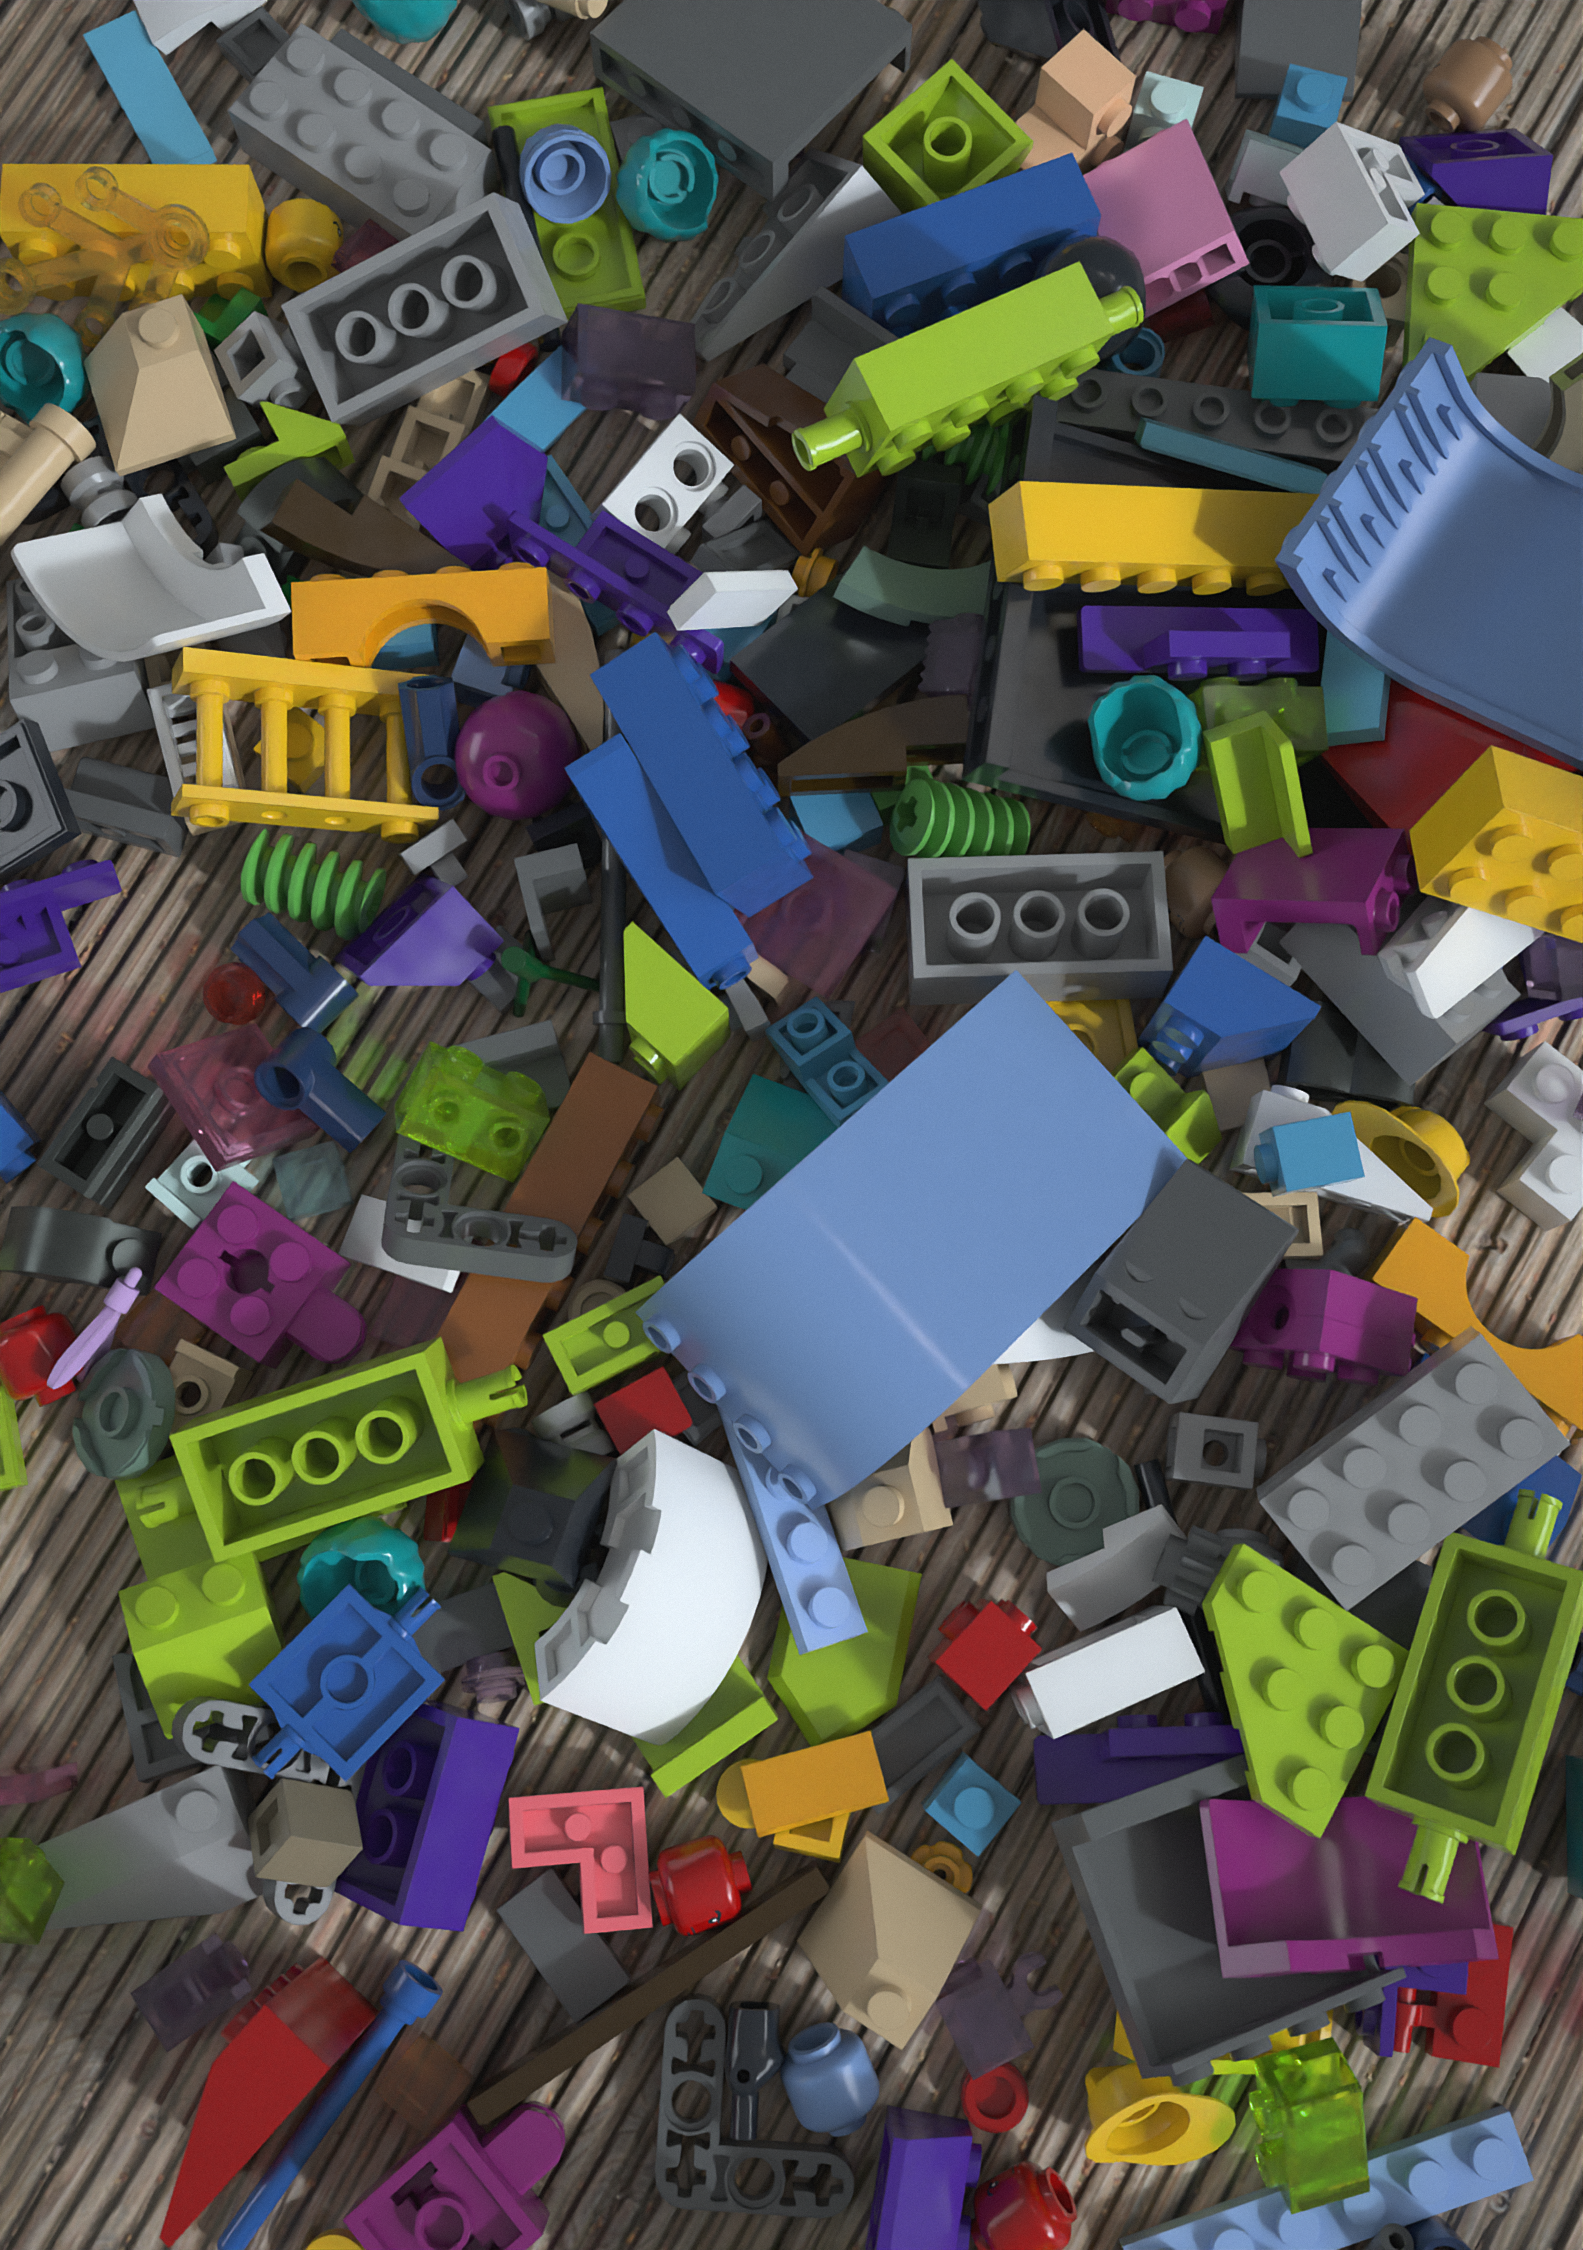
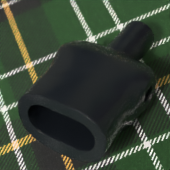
[725,2000,786,2140]

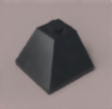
[978,0,1122,65]
[447,1427,618,1589]

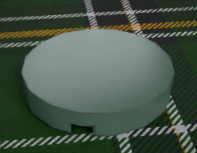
[72,1348,176,1481]
[1009,1438,1139,1567]

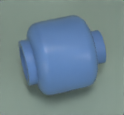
[780,2022,880,2137]

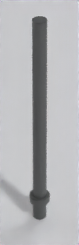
[592,649,628,1064]

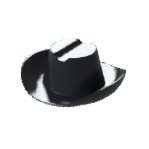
[1206,205,1335,331]

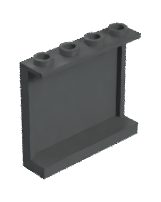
[590,0,912,203]
[1051,1753,1407,2087]

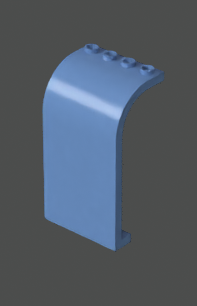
[1275,337,1583,771]
[635,970,1187,1510]

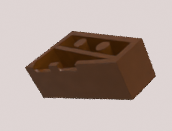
[691,364,892,557]

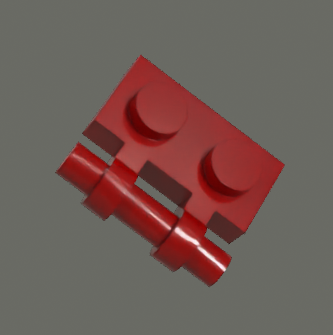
[1393,1921,1514,2068]

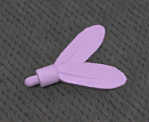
[47,1267,142,1389]

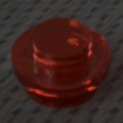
[203,962,266,1025]

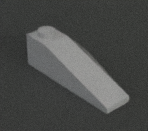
[678,148,903,362]
[0,1765,265,1933]

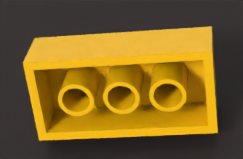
[0,164,273,301]
[1409,745,1583,943]

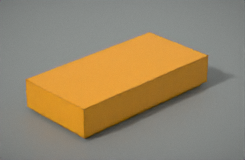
[740,1731,889,1838]

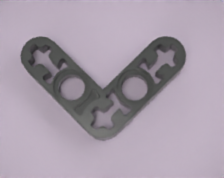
[381,1118,577,1282]
[172,1696,367,1925]
[655,1993,854,2218]

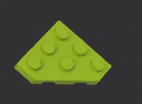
[1402,203,1583,383]
[1202,1543,1409,1838]

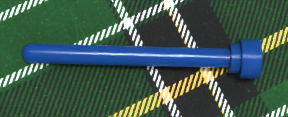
[217,1960,443,2250]

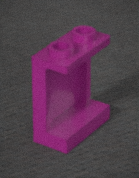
[1211,828,1418,956]

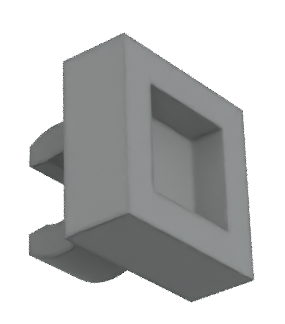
[398,819,468,886]

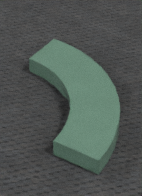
[833,546,991,632]

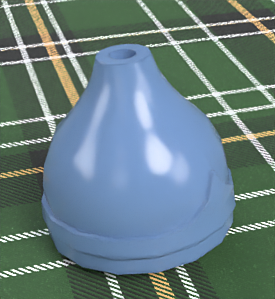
[519,124,612,224]

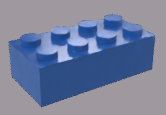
[841,153,1101,339]
[590,632,814,918]

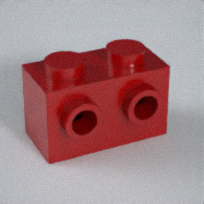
[927,1598,1042,1711]

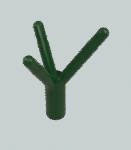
[501,930,600,1018]

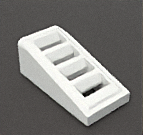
[146,683,240,797]

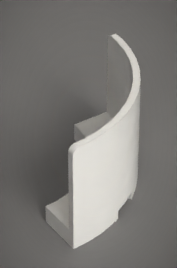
[11,494,291,662]
[534,1429,768,1745]

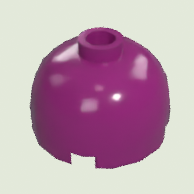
[453,690,583,821]

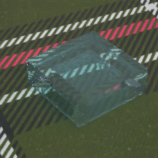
[272,1140,354,1222]

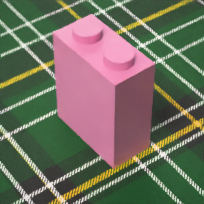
[1083,118,1249,319]

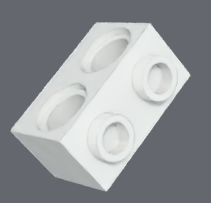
[590,414,734,554]

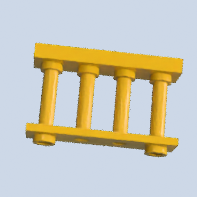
[171,647,439,844]

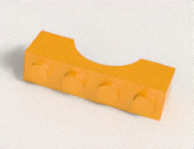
[291,562,556,668]
[1362,1217,1583,1440]

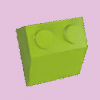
[862,59,1034,214]
[623,921,731,1091]
[118,1551,286,1740]

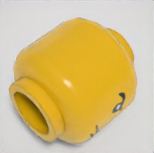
[265,198,344,293]

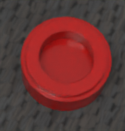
[488,342,539,399]
[959,2056,1029,2133]

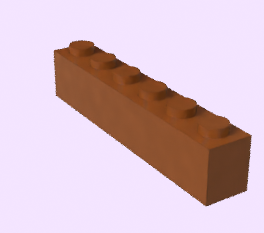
[435,1052,665,1436]

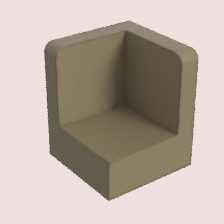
[247,1778,363,1888]

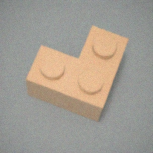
[1015,29,1136,175]

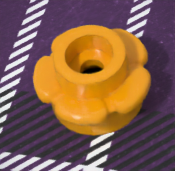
[792,548,839,598]
[910,1841,973,1893]

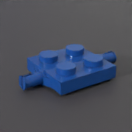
[248,1583,445,1782]

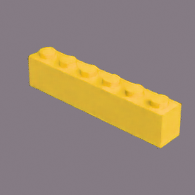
[988,481,1319,596]

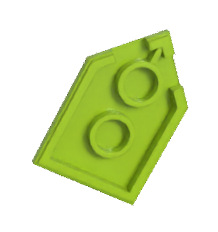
[767,1557,922,1747]

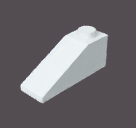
[1229,1085,1433,1223]

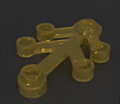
[0,166,210,348]

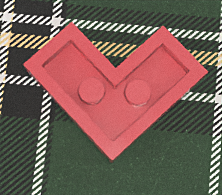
[507,1787,653,1934]

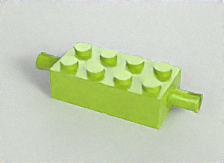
[792,261,1144,478]
[135,1336,528,1563]
[1365,1489,1583,1904]

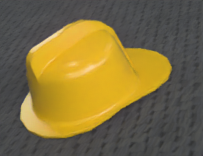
[1331,1100,1471,1218]
[1084,2062,1236,2166]

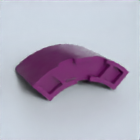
[1200,1796,1499,1978]

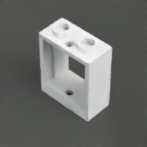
[1008,1605,1205,1739]

